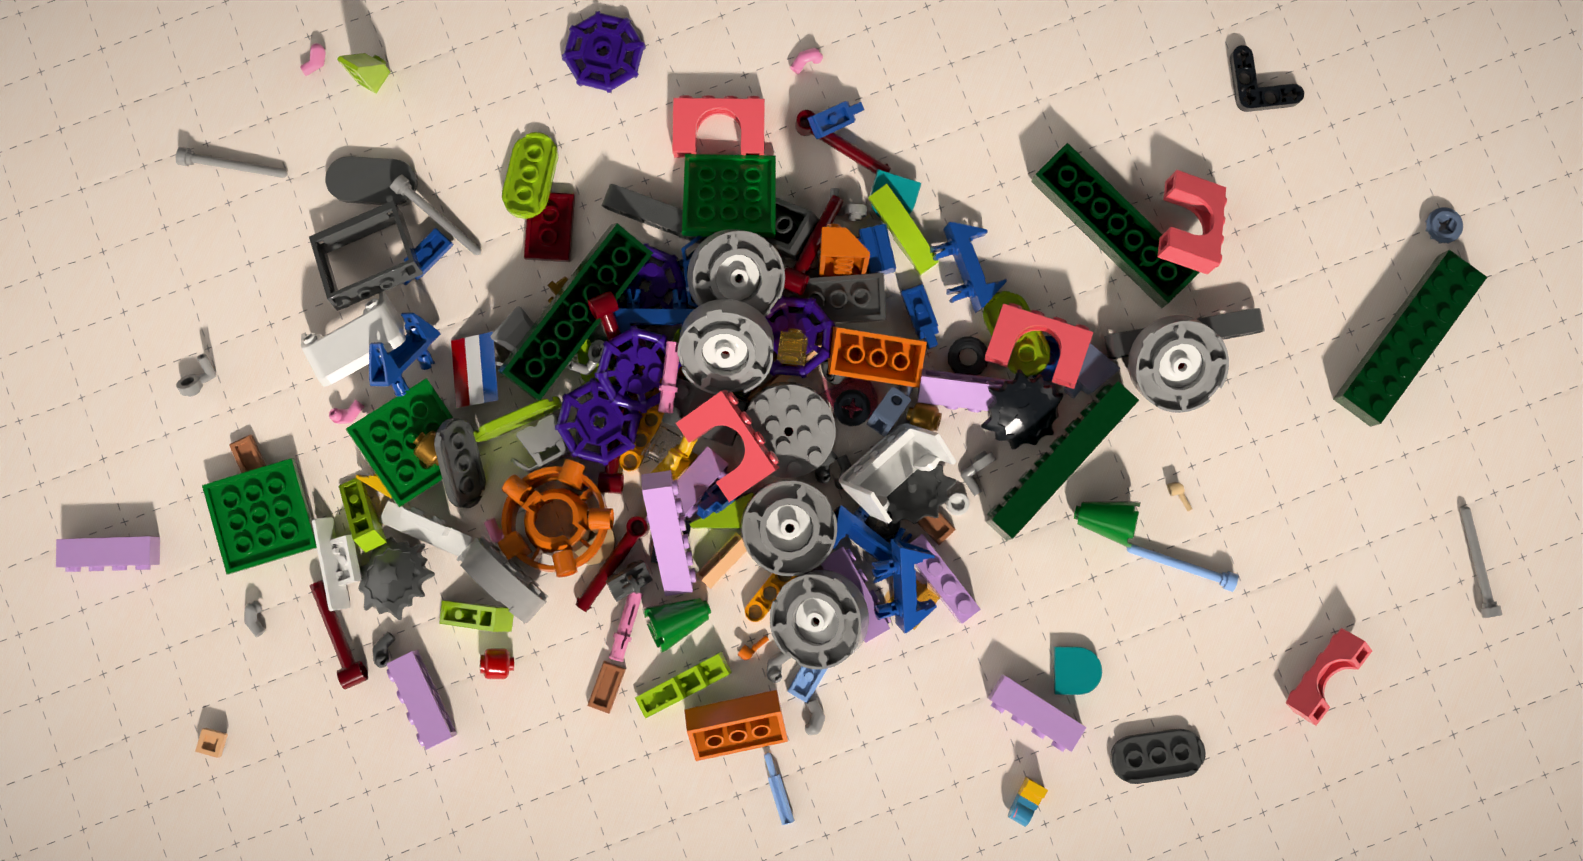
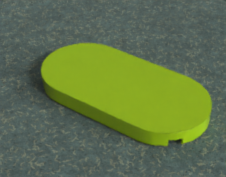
[502,132,558,219]
[983,291,1050,377]
[473,396,562,442]

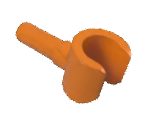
[738,635,769,660]

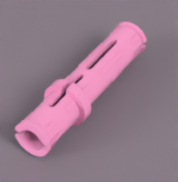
[658,341,679,414]
[609,592,643,662]

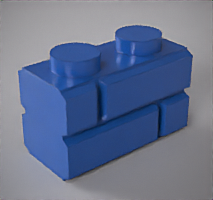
[856,224,896,275]

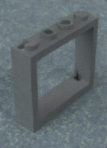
[309,200,423,311]

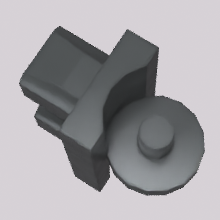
[605,559,653,602]

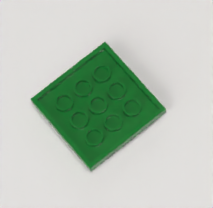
[682,154,776,238]
[345,378,453,507]
[202,458,317,575]

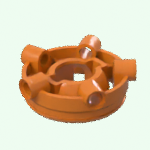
[497,459,614,577]

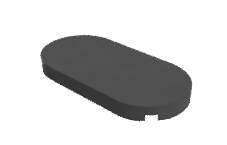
[325,157,418,205]
[434,418,486,508]
[1110,728,1206,784]

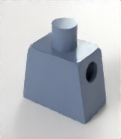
[1064,343,1120,398]
[866,385,913,437]

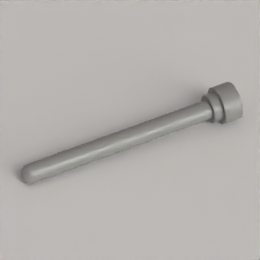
[176,147,288,178]
[390,175,481,255]
[1461,506,1503,618]

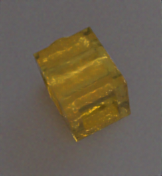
[777,329,808,366]

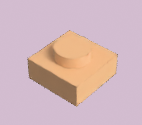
[195,728,228,758]

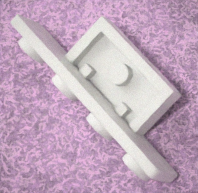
[379,501,473,556]
[312,517,362,611]

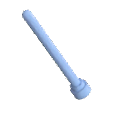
[1127,544,1239,592]

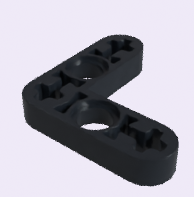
[1230,45,1304,112]

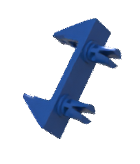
[930,222,1007,313]
[613,289,695,348]
[369,313,441,397]
[833,505,912,583]
[872,538,937,634]

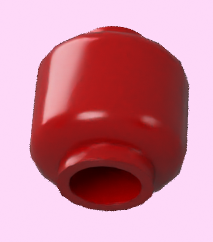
[480,648,514,679]

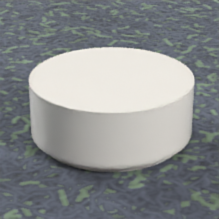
[946,492,970,516]

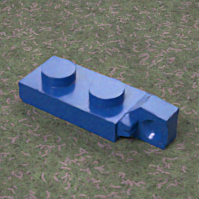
[807,101,865,140]
[403,228,454,286]
[900,284,939,350]
[696,483,752,519]

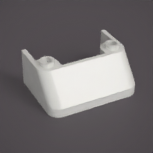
[301,291,405,387]
[839,423,956,523]

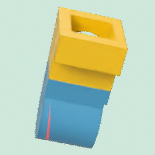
[1008,777,1048,827]

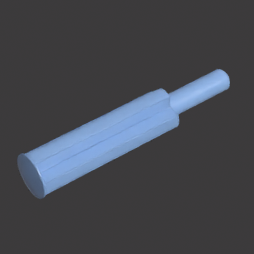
[764,752,795,825]

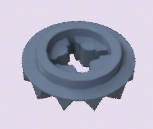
[1425,207,1463,244]

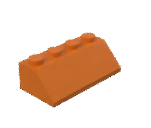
[819,224,870,277]
[828,327,927,388]
[684,690,788,761]

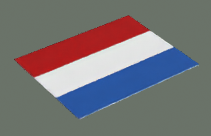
[451,331,498,408]

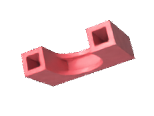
[672,95,765,158]
[1157,170,1227,275]
[985,303,1093,389]
[676,390,780,502]

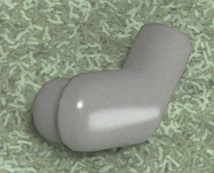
[244,601,266,638]
[766,651,791,683]
[805,699,825,736]

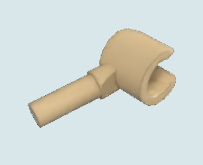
[1167,482,1193,511]

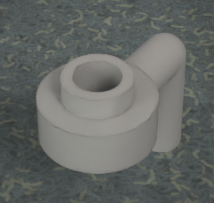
[830,188,867,221]
[567,339,605,375]
[176,354,216,397]
[961,451,996,496]

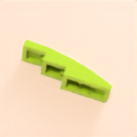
[868,184,939,276]
[635,652,732,719]

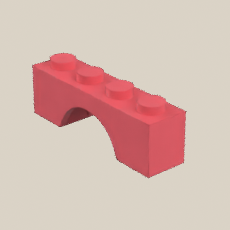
[1285,628,1372,726]

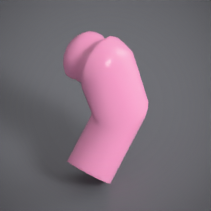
[300,43,326,76]
[329,400,365,424]

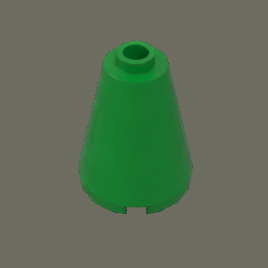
[1074,501,1141,548]
[643,598,711,653]

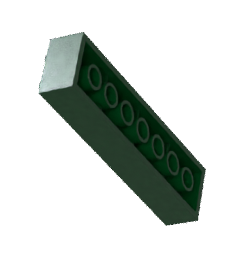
[1031,143,1200,309]
[498,223,653,401]
[1333,250,1487,427]
[986,381,1139,541]

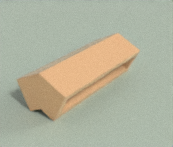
[696,532,747,589]

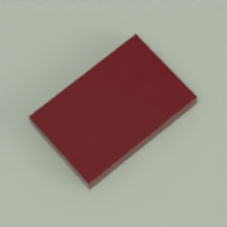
[524,192,575,262]

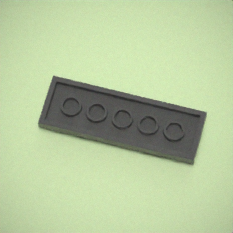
[768,273,886,325]

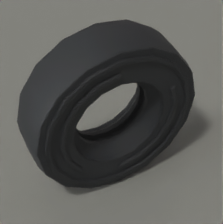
[948,336,988,376]

